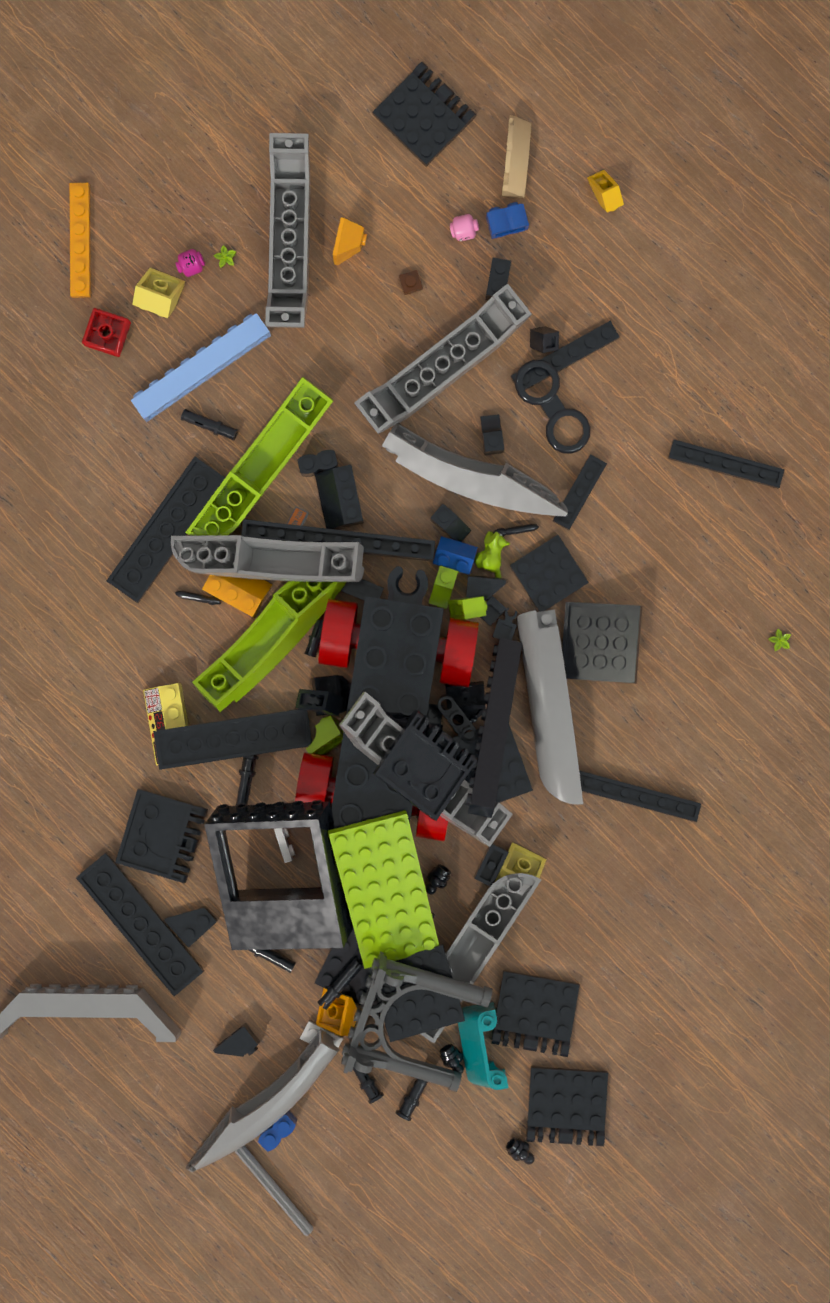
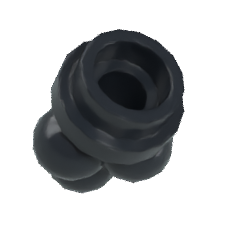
[425,864,451,895]
[439,1044,464,1073]
[506,1137,535,1165]

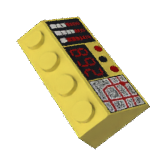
[143,683,189,765]

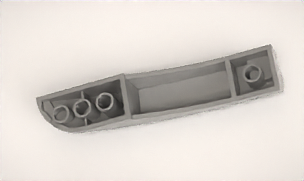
[382,423,568,516]
[171,535,364,582]
[516,610,583,805]
[421,873,541,1043]
[186,1029,340,1172]

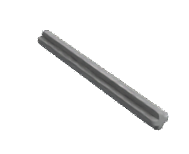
[235,1145,313,1236]

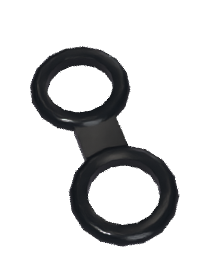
[515,360,590,454]

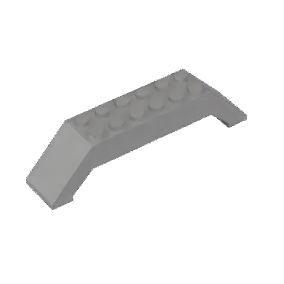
[265,133,311,328]
[354,284,532,434]
[339,692,513,847]
[0,984,181,1042]

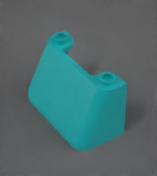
[458,1002,509,1090]

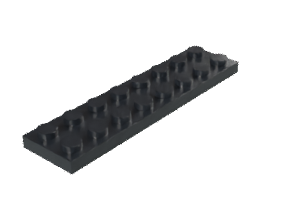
[106,456,225,603]
[153,709,312,770]
[76,852,205,996]

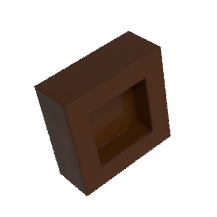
[399,270,423,295]

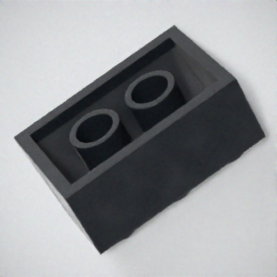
[315,464,364,529]

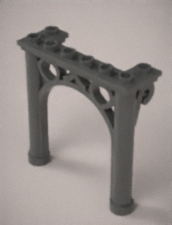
[341,952,493,1092]

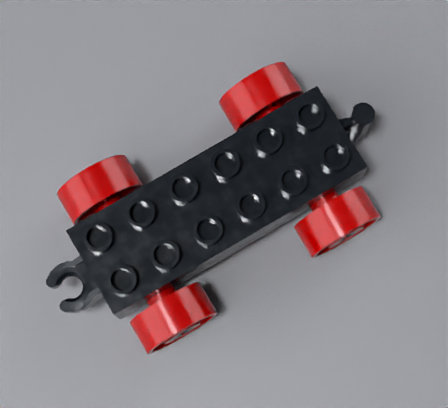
[295,566,479,842]

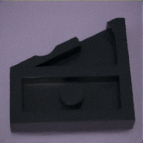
[164,907,218,948]

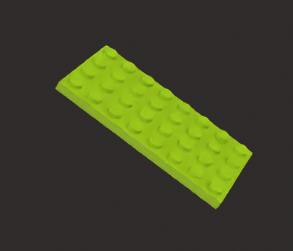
[328,810,439,969]

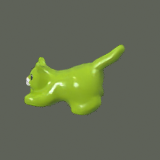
[475,531,510,578]

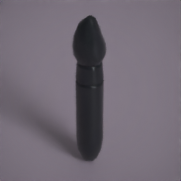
[493,524,539,537]
[175,591,221,605]

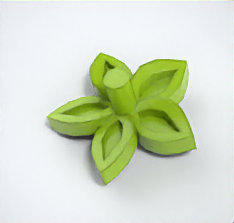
[213,245,236,268]
[768,629,791,651]

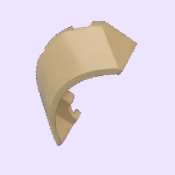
[502,115,531,198]

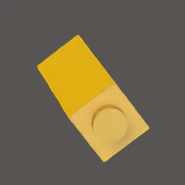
[587,170,624,213]

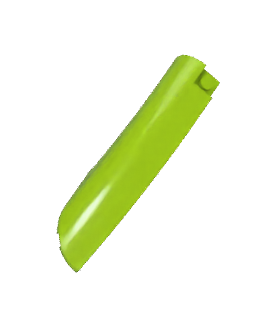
[185,377,334,536]
[192,581,346,712]

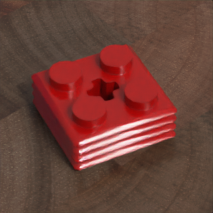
[82,308,131,357]

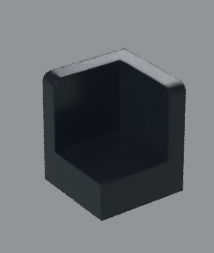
[530,326,559,353]
[480,596,507,626]

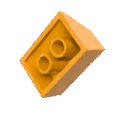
[202,575,273,618]

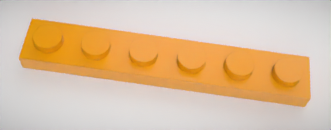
[69,183,91,298]

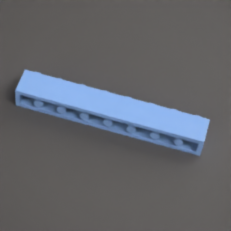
[131,313,271,422]

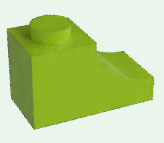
[428,566,458,609]
[448,596,487,619]
[306,715,344,755]

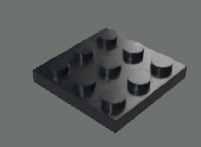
[510,535,589,612]

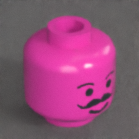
[175,249,205,277]

